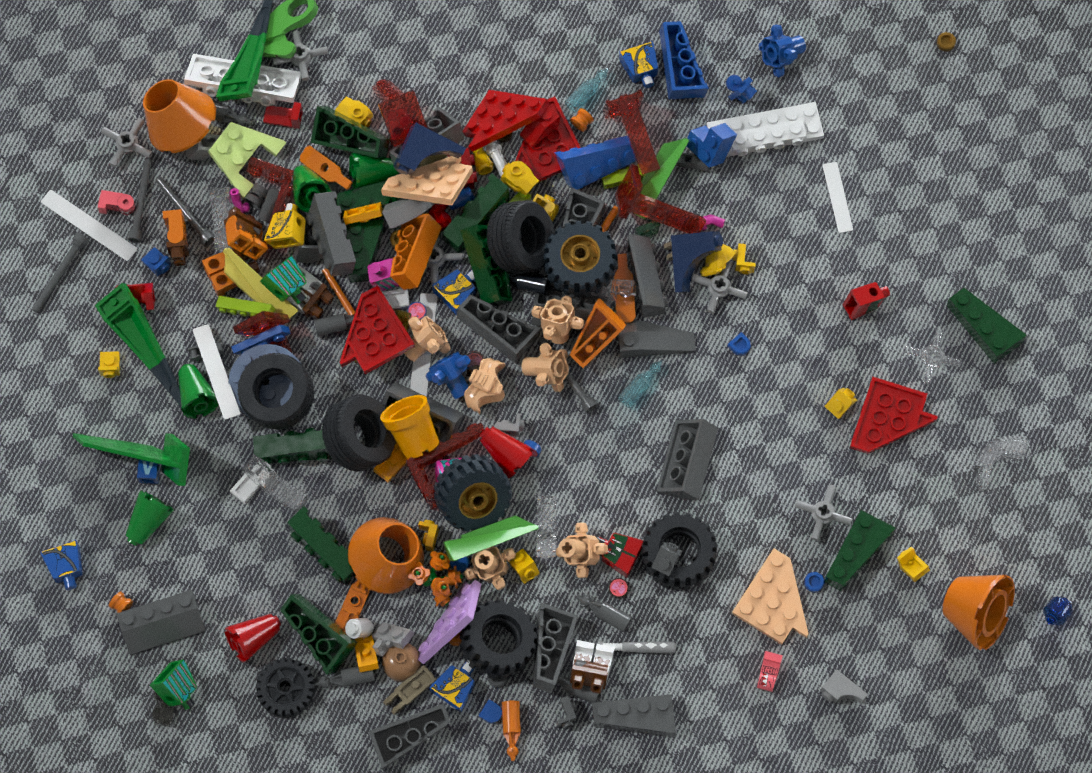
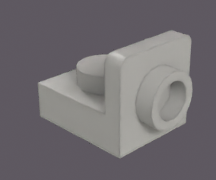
[496,413,524,437]

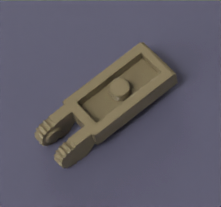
[383,665,437,715]

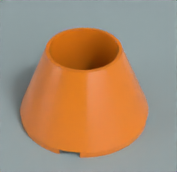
[143,79,216,153]
[348,517,424,594]
[943,575,1015,650]

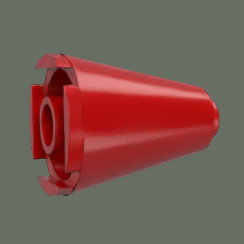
[480,426,534,479]
[224,614,281,662]

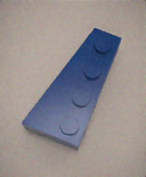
[659,21,709,99]
[554,136,640,190]

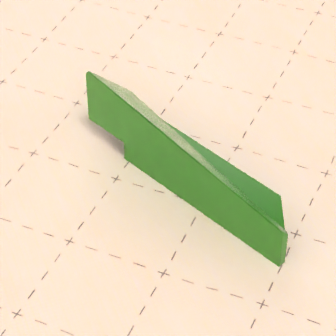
[626,138,689,219]
[443,515,539,561]

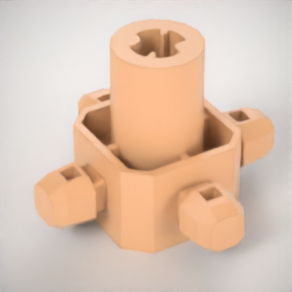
[531,296,584,344]
[404,316,451,362]
[522,343,569,392]
[556,523,608,578]
[464,546,516,590]

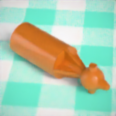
[502,700,521,761]

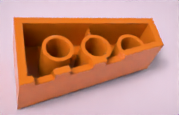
[390,213,441,290]

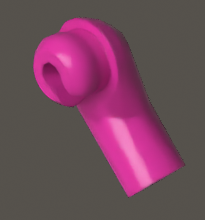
[230,188,250,214]
[697,214,725,230]

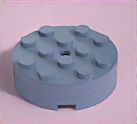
[228,344,302,419]

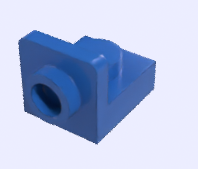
[141,247,171,276]

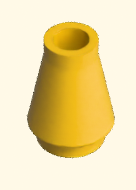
[473,147,493,175]

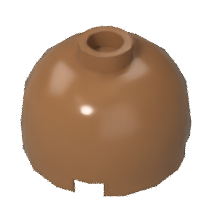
[382,643,421,682]

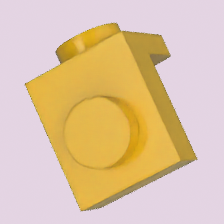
[732,243,756,274]
[824,388,857,419]
[897,547,930,582]
[508,549,540,584]

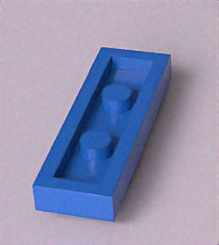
[232,325,291,355]

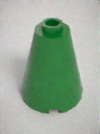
[349,153,400,189]
[292,165,331,213]
[178,364,219,419]
[125,490,174,546]

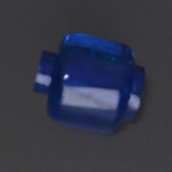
[1043,596,1073,626]

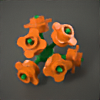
[408,551,463,607]

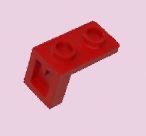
[263,102,303,129]
[428,203,452,231]
[115,283,156,310]

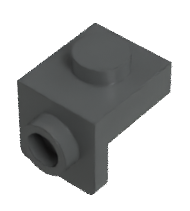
[651,543,682,576]
[556,696,577,729]

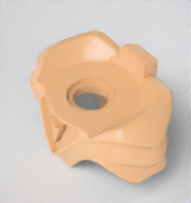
[464,358,506,415]

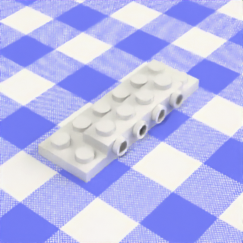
[184,54,301,106]
[706,102,824,157]

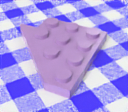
[418,580,481,664]

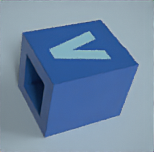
[137,459,161,484]

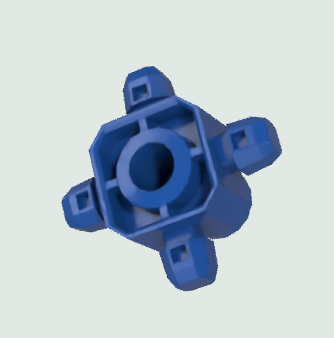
[758,24,806,77]
[425,352,471,399]

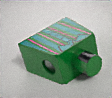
[260,256,307,305]
[150,659,197,710]

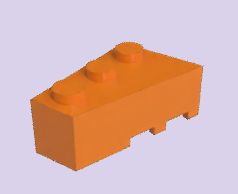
[570,298,626,368]

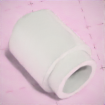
[345,618,374,639]

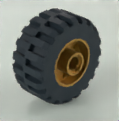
[544,221,617,298]
[434,454,512,532]

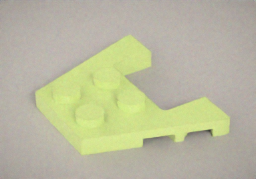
[208,122,286,199]

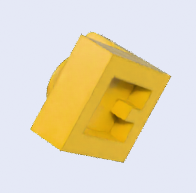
[98,351,120,378]
[418,520,439,551]

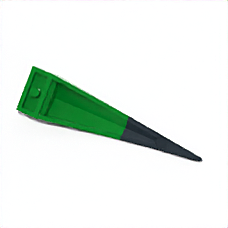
[216,0,273,101]
[95,283,181,407]

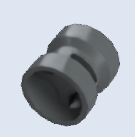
[244,183,268,209]

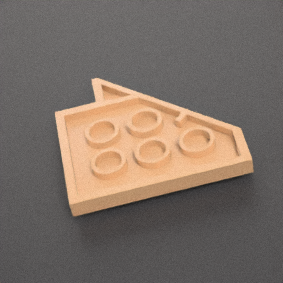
[381,156,473,205]
[732,549,809,645]

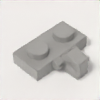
[372,622,414,656]

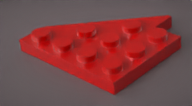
[463,90,550,152]
[515,96,581,182]
[339,285,415,374]
[850,376,938,454]

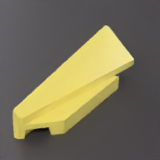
[223,248,298,325]

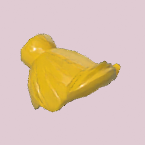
[700,244,735,277]

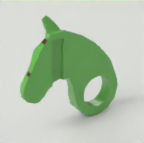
[263,0,318,59]

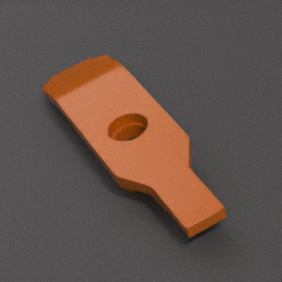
[300,145,353,190]
[614,254,636,323]
[335,580,370,632]

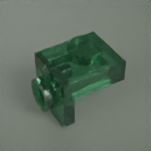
[635,211,661,239]

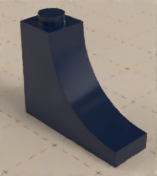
[393,123,466,175]
[671,231,723,293]

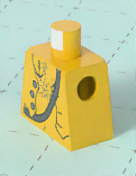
[264,203,306,249]

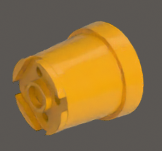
[380,395,439,458]

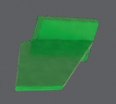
[72,433,190,486]

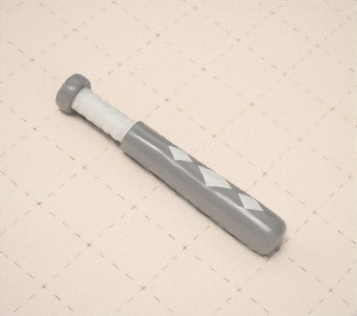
[598,641,676,654]

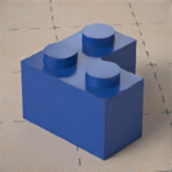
[686,123,738,168]

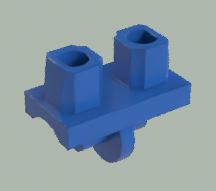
[726,75,757,104]

